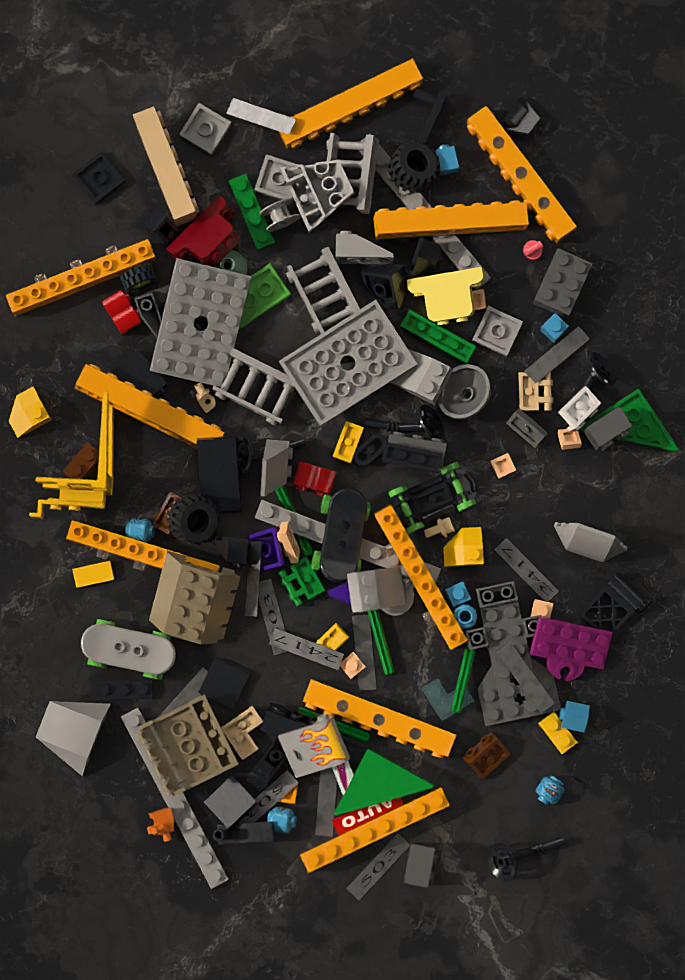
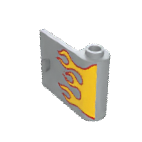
[278,713,350,778]

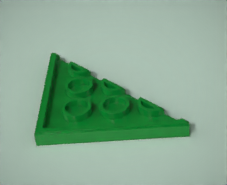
[578,389,679,452]
[334,748,434,815]

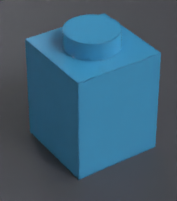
[435,144,459,176]
[540,313,569,343]
[445,581,471,608]
[559,701,590,732]

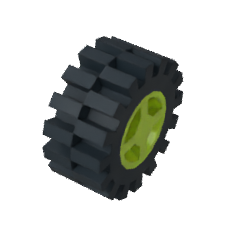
[120,263,157,292]

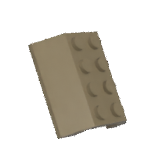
[149,551,240,644]
[136,694,238,797]

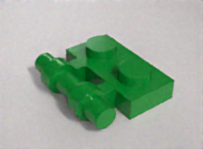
[278,557,325,607]

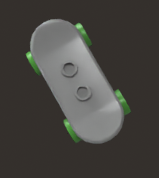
[81,619,176,680]

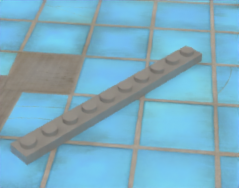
[358,134,491,290]
[255,500,441,583]
[121,708,228,889]

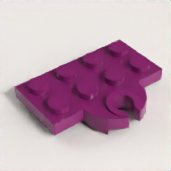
[530,616,613,681]

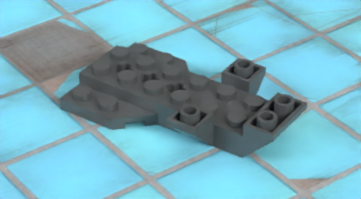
[465,581,561,726]

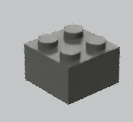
[584,406,632,451]
[404,843,438,888]

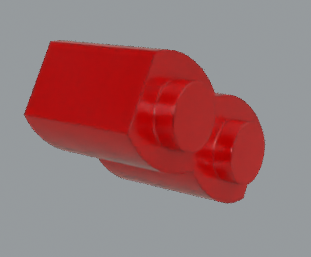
[102,290,142,336]
[293,461,336,497]

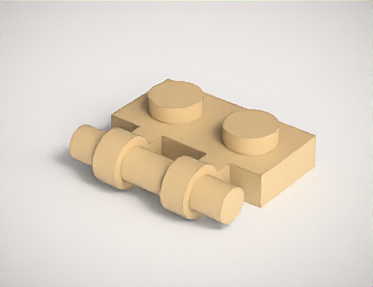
[518,372,553,411]

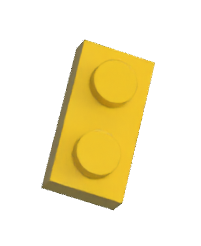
[333,421,364,464]
[538,712,577,754]

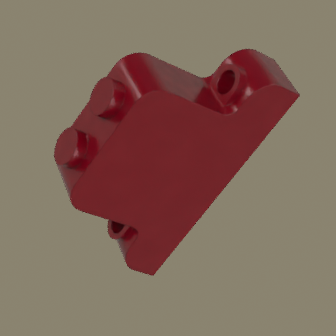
[166,196,240,267]

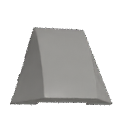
[280,160,354,232]
[554,522,628,562]
[36,701,111,776]

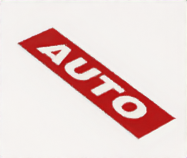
[331,797,404,835]

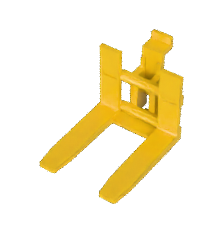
[30,391,114,519]

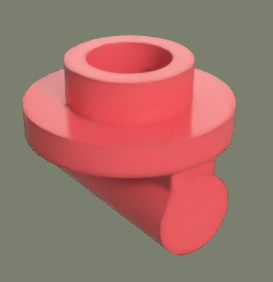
[523,240,543,260]

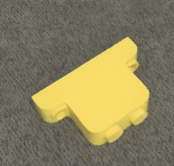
[407,267,485,326]

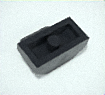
[501,97,540,139]

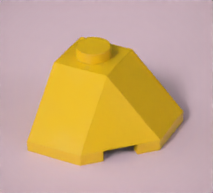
[9,386,52,438]
[443,527,484,567]

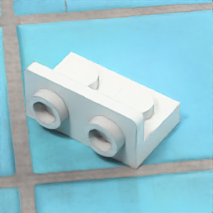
[558,386,601,431]

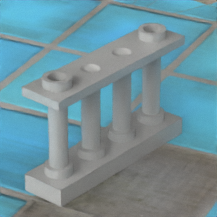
[327,133,379,214]
[286,247,360,335]
[212,348,296,426]

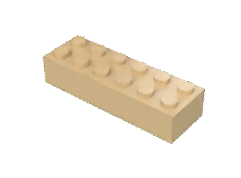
[133,107,199,227]

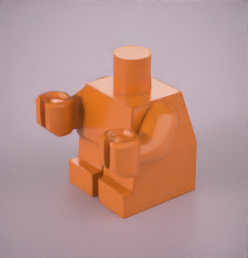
[147,808,174,842]

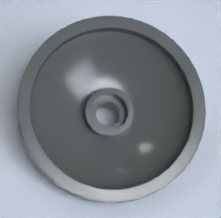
[438,364,491,420]

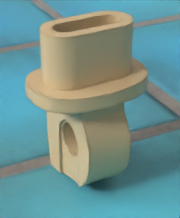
[194,382,216,413]
[424,517,454,538]

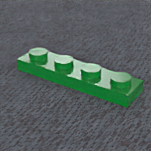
[229,174,275,251]
[400,309,476,364]

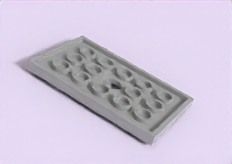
[150,258,251,387]
[279,300,417,426]

